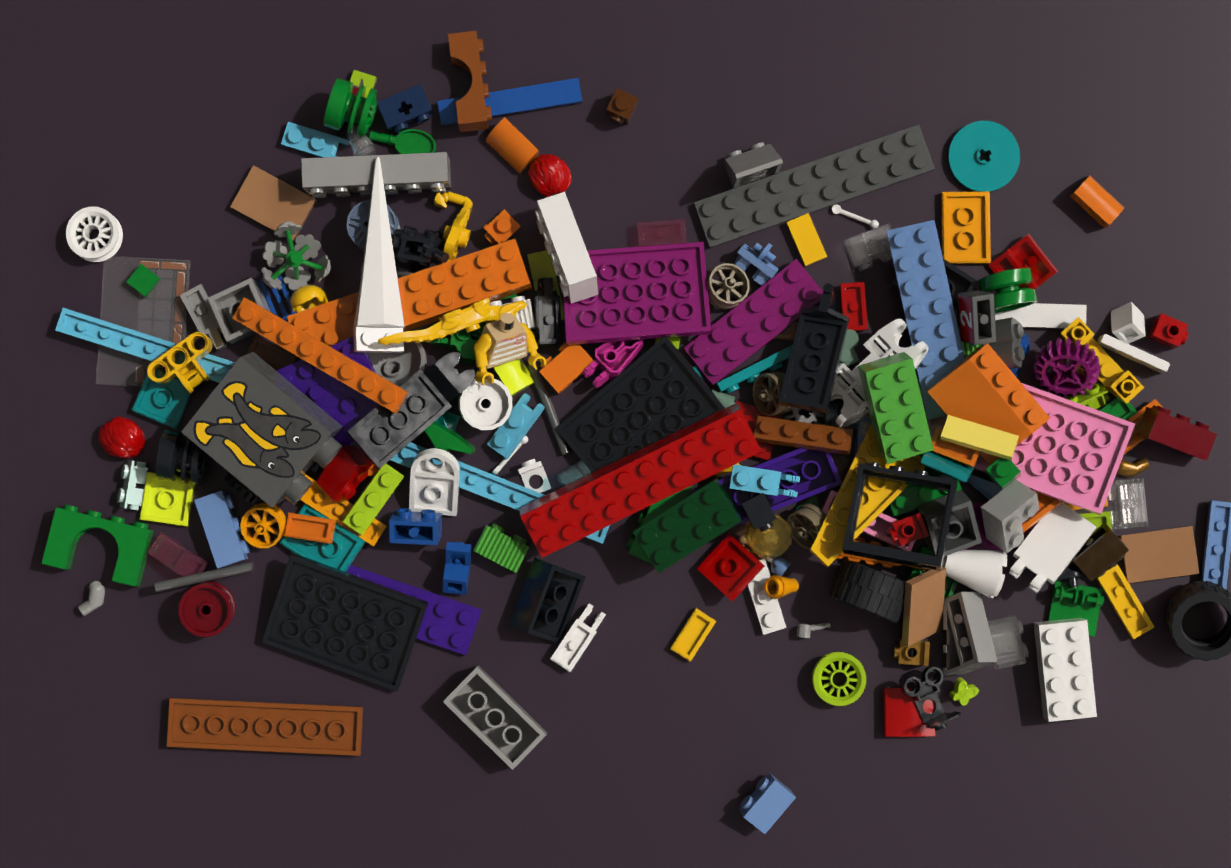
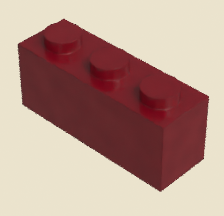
[1136,406,1217,461]

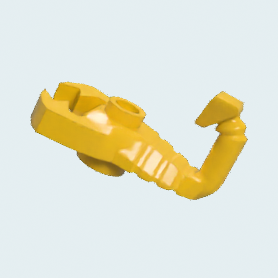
[434,191,473,263]

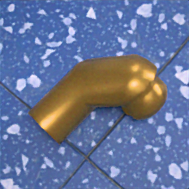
[1117,457,1150,478]

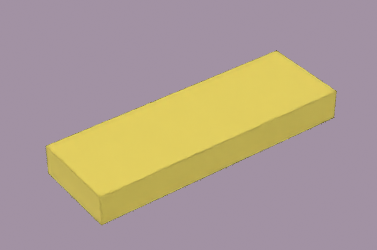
[940,415,1019,461]

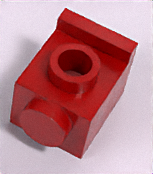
[889,513,929,546]

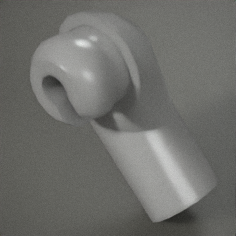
[78,581,105,616]

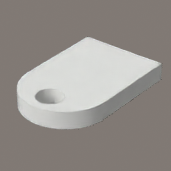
[409,448,460,516]

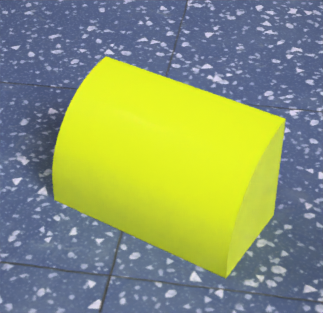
[493,358,535,397]

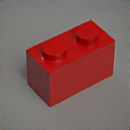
[316,444,372,501]

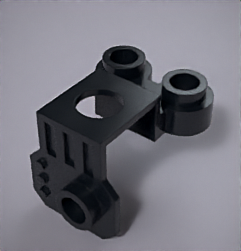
[901,666,961,731]

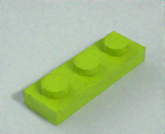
[342,463,404,535]

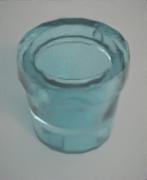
[555,460,591,487]

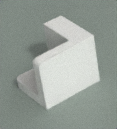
[1111,302,1146,344]

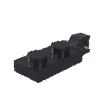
[534,278,562,345]

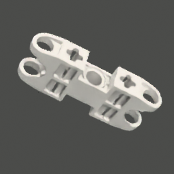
[830,319,929,428]

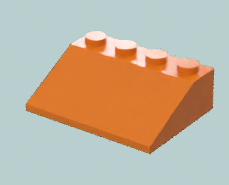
[927,343,1050,466]

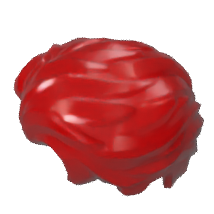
[528,154,572,197]
[99,416,145,458]

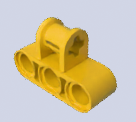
[147,332,213,393]

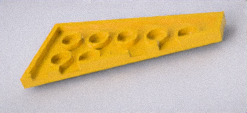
[810,423,927,568]

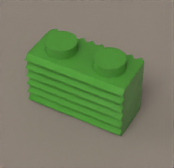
[473,523,530,573]

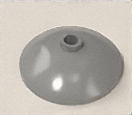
[367,342,427,387]

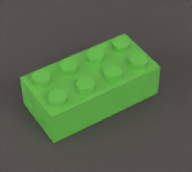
[858,352,934,464]

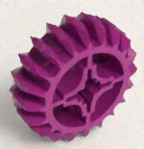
[1034,337,1100,397]

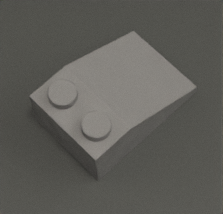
[724,142,783,189]

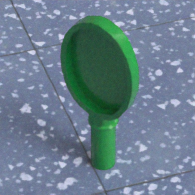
[369,129,436,154]

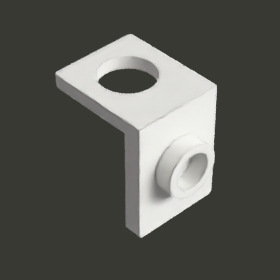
[518,459,551,493]

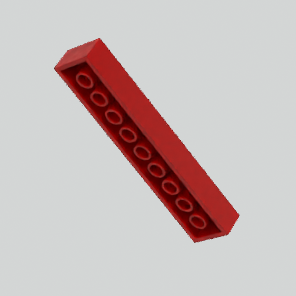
[520,402,762,558]

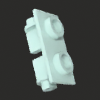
[117,460,148,510]

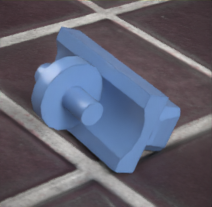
[734,243,779,285]

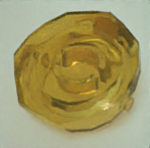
[745,514,792,558]

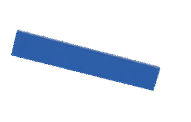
[437,78,583,126]

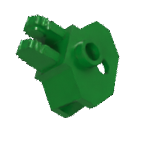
[430,322,485,364]

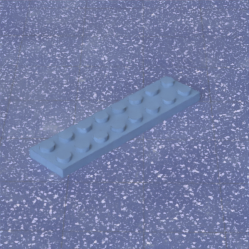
[887,220,965,420]

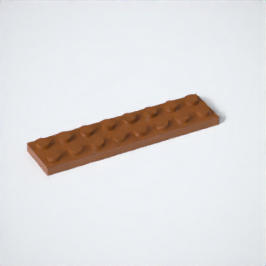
[167,698,363,756]

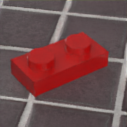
[840,282,868,331]

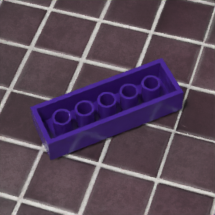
[689,448,842,527]

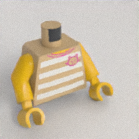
[474,313,546,386]

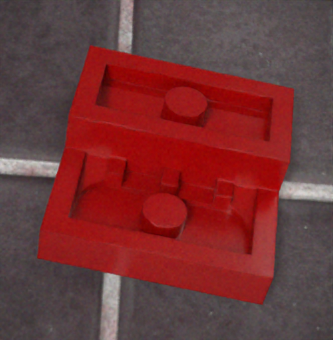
[988,234,1058,289]
[883,687,935,737]

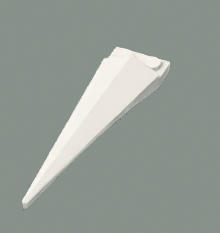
[353,157,404,353]

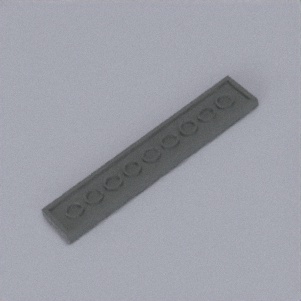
[694,124,935,248]

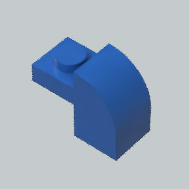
[443,542,472,595]

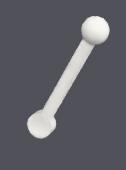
[832,204,879,229]
[492,435,528,476]

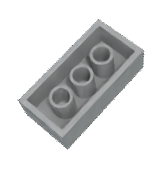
[443,665,547,770]

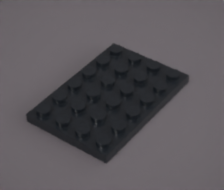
[556,336,726,473]
[262,553,429,692]

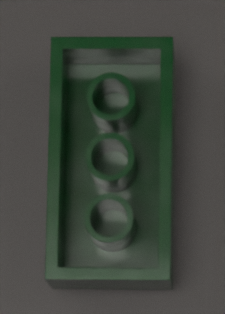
[633,479,743,573]

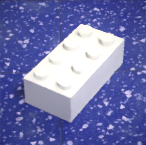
[535,192,598,304]
[1034,618,1097,722]

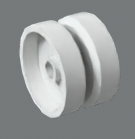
[458,379,512,430]

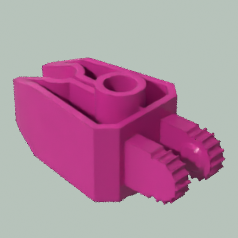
[582,339,644,388]

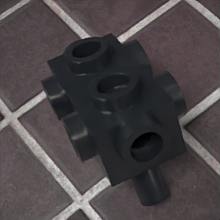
[391,226,449,266]

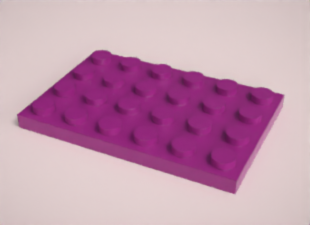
[563,242,712,345]

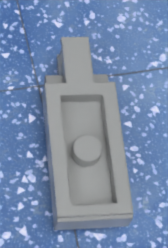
[180,284,227,350]

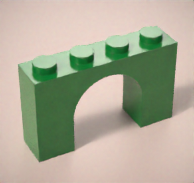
[42,504,154,587]

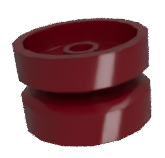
[178,581,236,637]

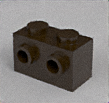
[1073,523,1129,581]

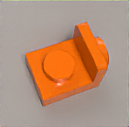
[483,209,521,245]

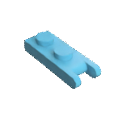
[281,122,350,158]
[487,393,545,459]

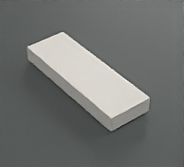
[1097,334,1170,374]

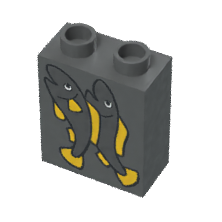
[181,352,343,507]

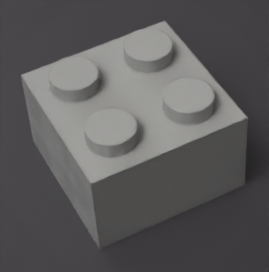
[208,278,271,344]

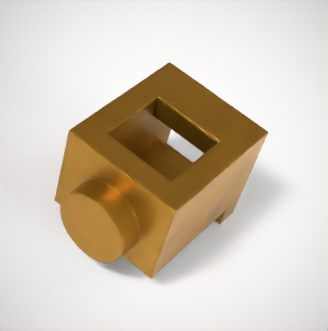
[893,639,930,666]

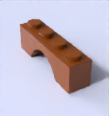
[448,31,492,132]

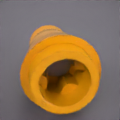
[764,575,799,599]

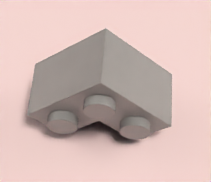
[981,480,1039,553]

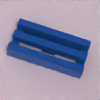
[258,274,297,322]

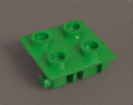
[1048,581,1104,637]

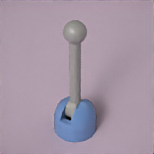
[738,535,791,576]

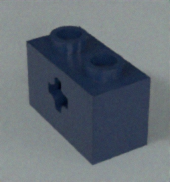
[377,84,434,133]

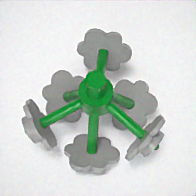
[261,222,331,291]

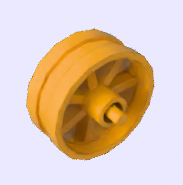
[240,502,287,549]

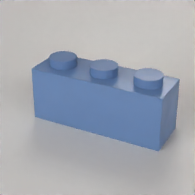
[194,491,250,569]

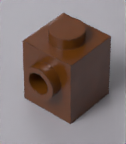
[606,88,638,124]

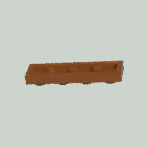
[754,416,854,455]

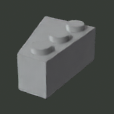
[943,592,998,676]

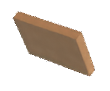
[230,165,317,242]
[1119,526,1199,583]
[902,566,946,647]

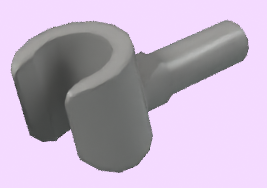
[797,622,831,638]

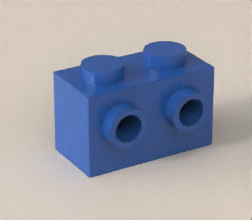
[389,508,442,545]

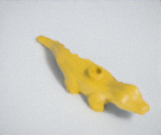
[378,298,527,345]

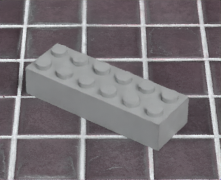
[301,152,451,198]

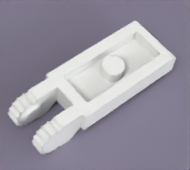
[550,604,606,672]

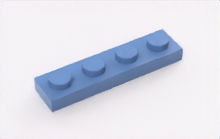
[1201,500,1231,589]

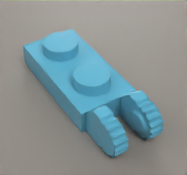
[729,465,800,497]

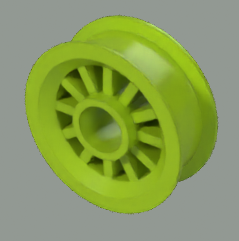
[812,652,866,706]

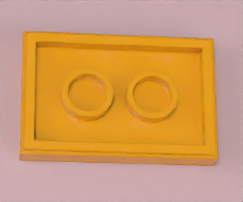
[941,192,991,264]

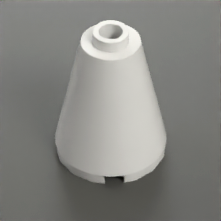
[942,550,1007,598]

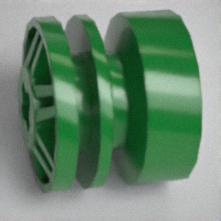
[324,78,378,138]

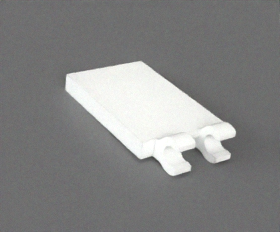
[1009,503,1097,593]

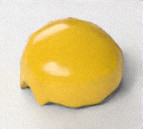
[290,285,328,313]

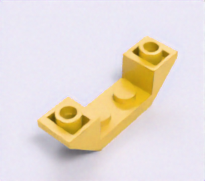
[1060,317,1144,404]

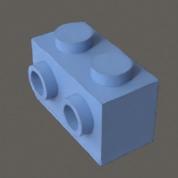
[738,773,796,834]

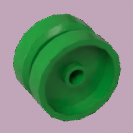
[978,268,1038,313]

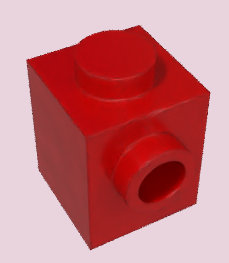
[1147,313,1189,349]

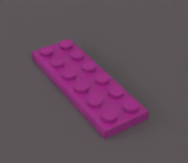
[684,259,823,386]

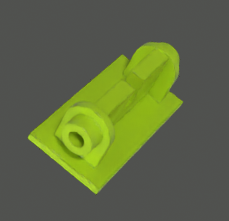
[1064,383,1110,409]

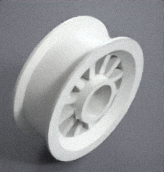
[66,207,123,262]

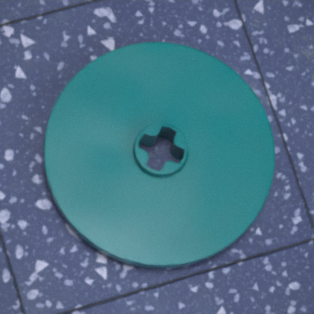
[948,121,1020,192]

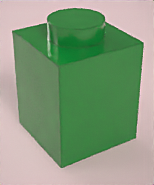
[986,457,1021,491]

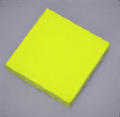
[140,472,195,526]

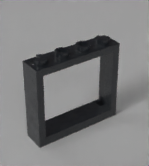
[842,462,957,571]

